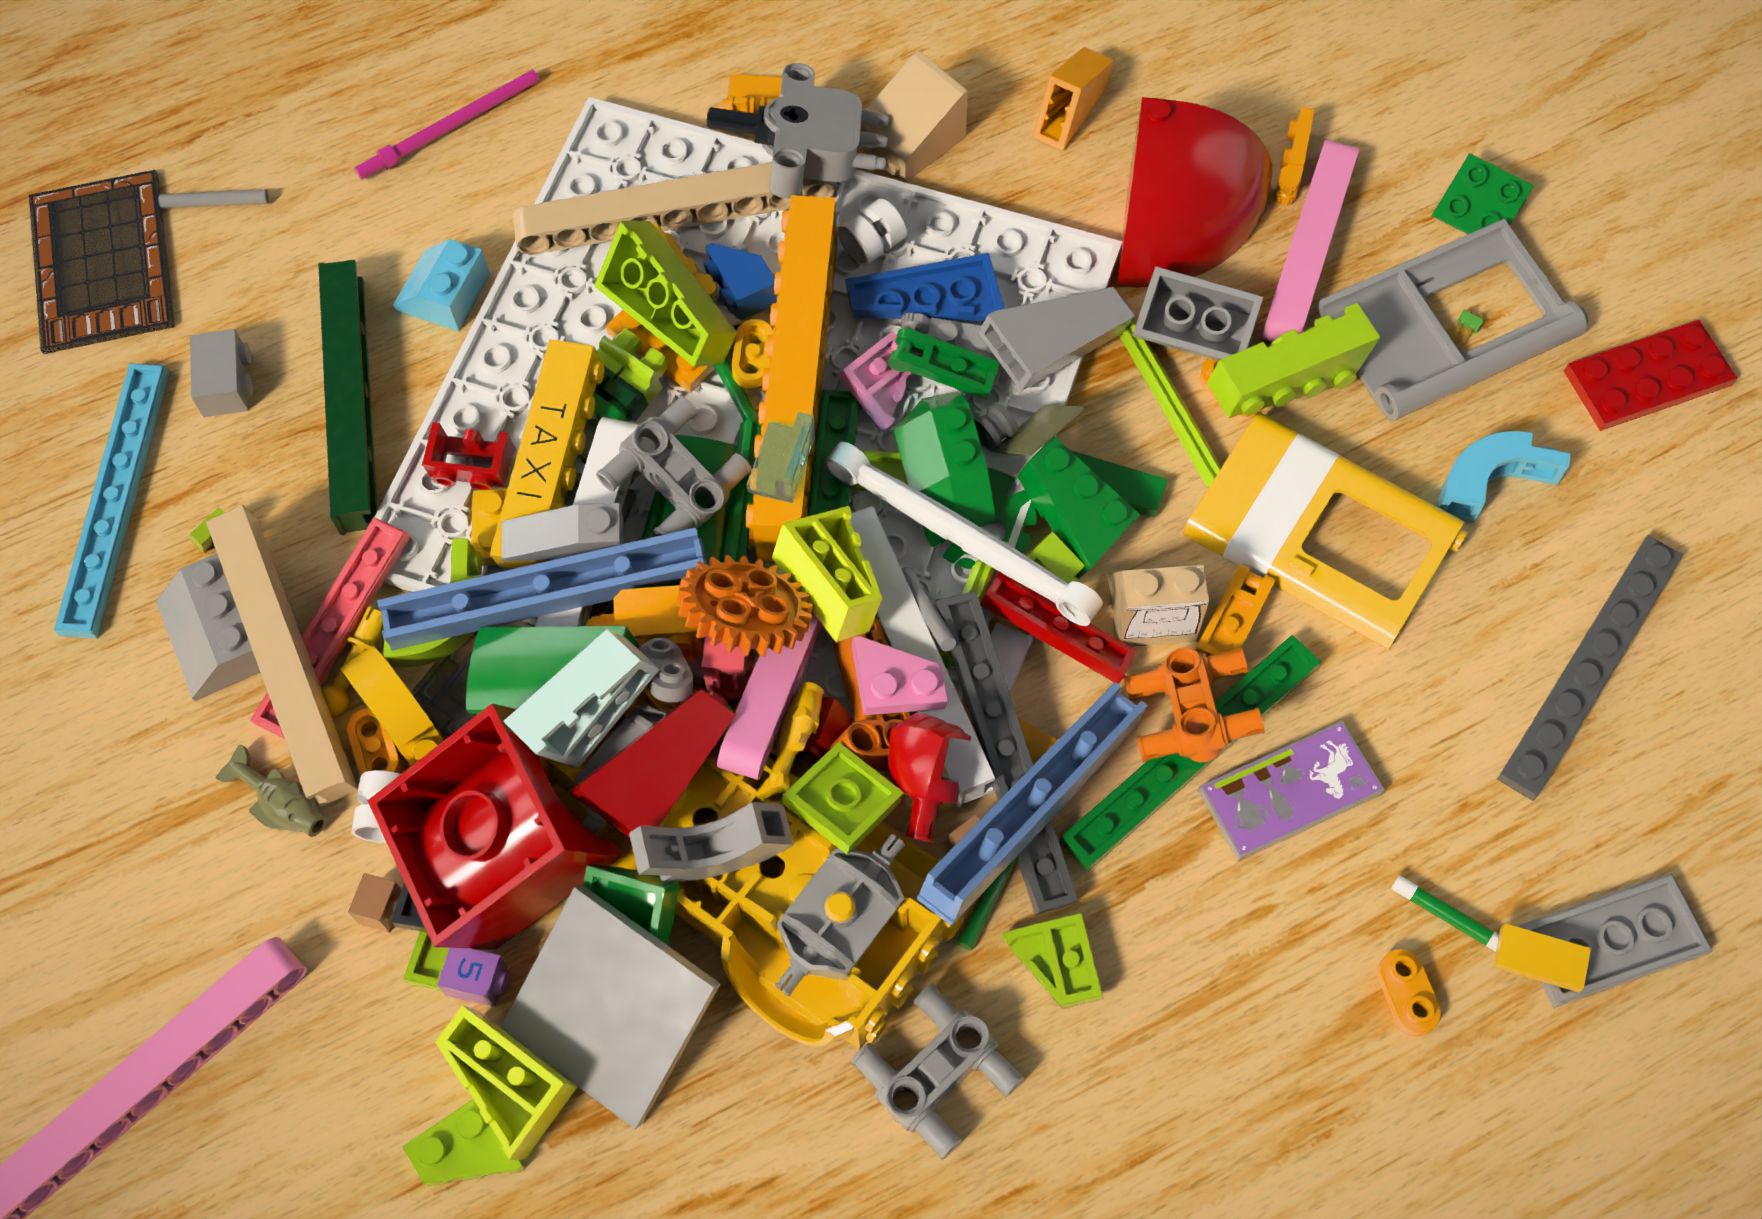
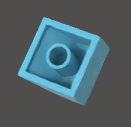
[392,239,490,331]

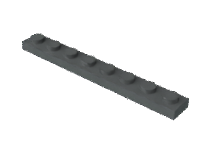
[1497,535,1683,801]
[935,591,1078,915]

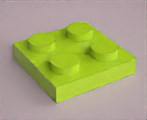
[782,742,904,855]

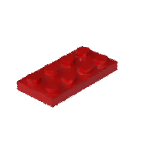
[1564,320,1737,431]

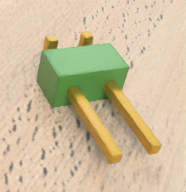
[1451,307,1484,350]

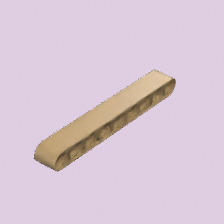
[512,162,834,255]

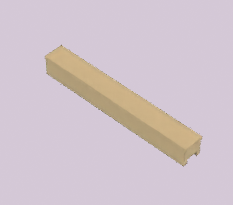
[206,503,358,807]

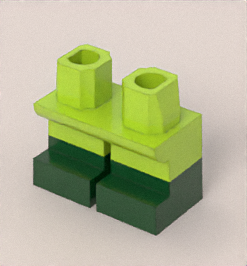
[596,328,669,422]

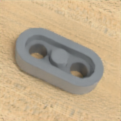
[639,638,693,702]

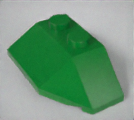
[894,391,996,527]

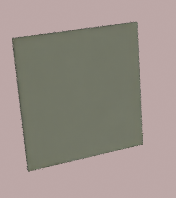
[993,405,1086,455]

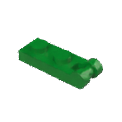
[888,328,1000,400]

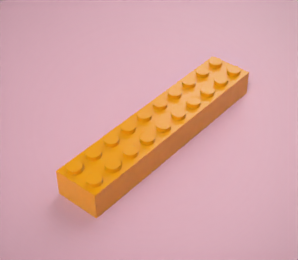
[746,195,838,562]

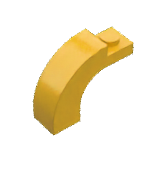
[339,646,444,766]

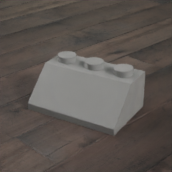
[1133,266,1263,361]
[156,553,261,701]

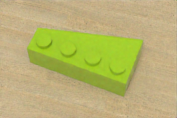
[594,221,737,367]
[1207,303,1380,418]

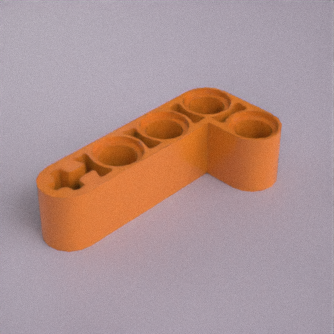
[829,616,910,771]

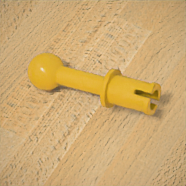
[322,607,384,717]

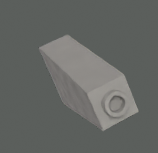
[978,287,1135,391]

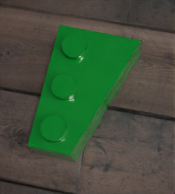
[1017,436,1140,579]

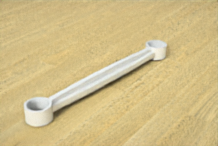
[825,442,1103,626]

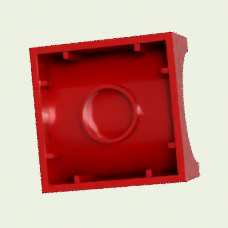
[367,703,621,950]

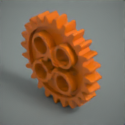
[676,555,813,657]

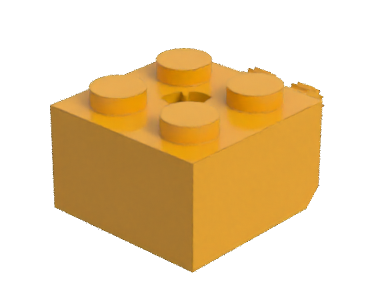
[585,585,705,662]

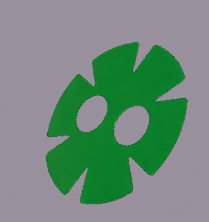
[922,468,1037,570]

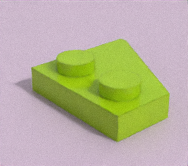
[1002,913,1104,1009]
[402,1099,525,1187]

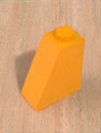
[1032,47,1114,151]

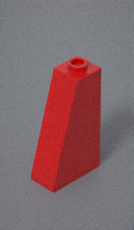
[569,689,736,838]

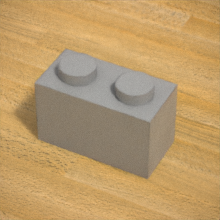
[190,329,253,417]

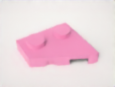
[837,331,912,432]
[851,636,948,715]

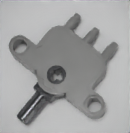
[706,63,889,198]

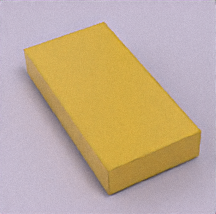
[1493,923,1591,992]

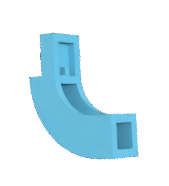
[1437,431,1570,522]

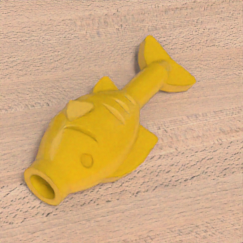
[757,682,824,800]

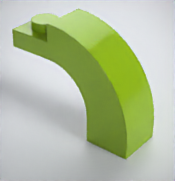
[383,538,482,668]

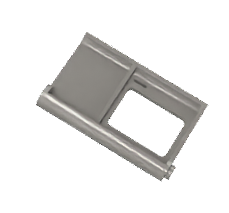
[1318,219,1588,421]

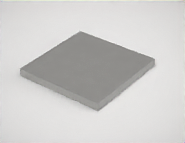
[501,884,720,1129]

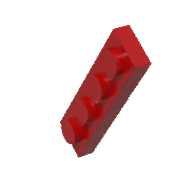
[980,572,1137,684]

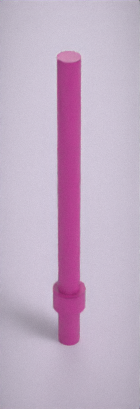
[354,69,539,180]

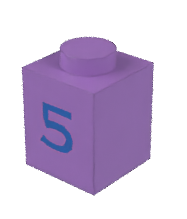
[437,948,510,1007]

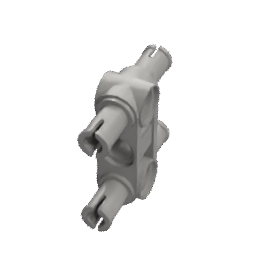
[596,396,752,537]
[851,983,1025,1160]

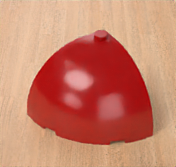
[1117,97,1273,288]

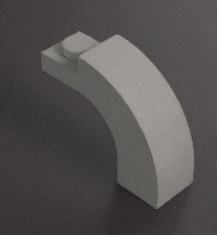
[629,802,794,882]

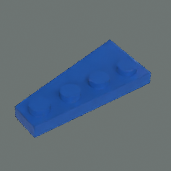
[845,253,1005,321]

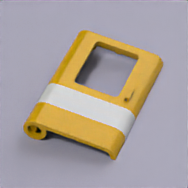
[1182,412,1468,649]

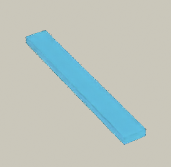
[54,363,170,639]

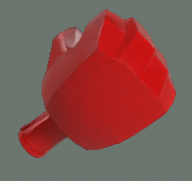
[889,713,971,842]

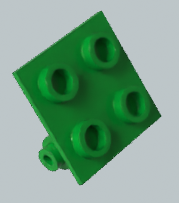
[1432,153,1534,235]

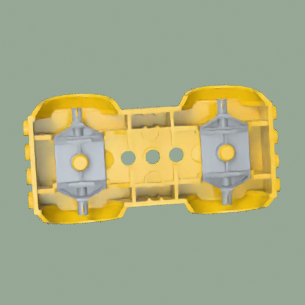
[539,685,964,1050]

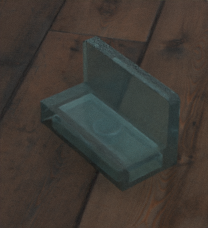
[747,412,815,503]

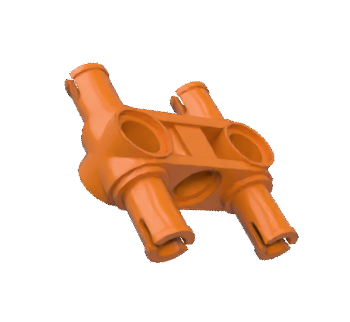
[1124,647,1265,762]

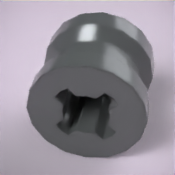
[973,403,1018,451]

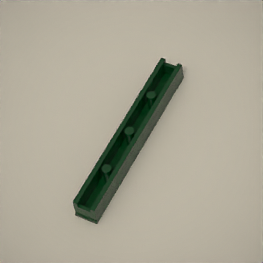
[318,259,378,535]

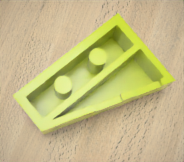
[772,506,882,642]
[435,1005,577,1161]

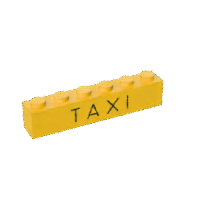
[490,339,604,569]

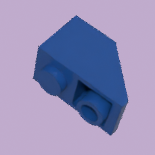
[703,243,777,320]

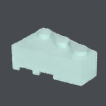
[503,629,659,768]

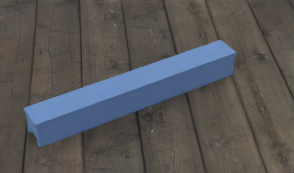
[377,528,707,651]
[917,682,1148,926]

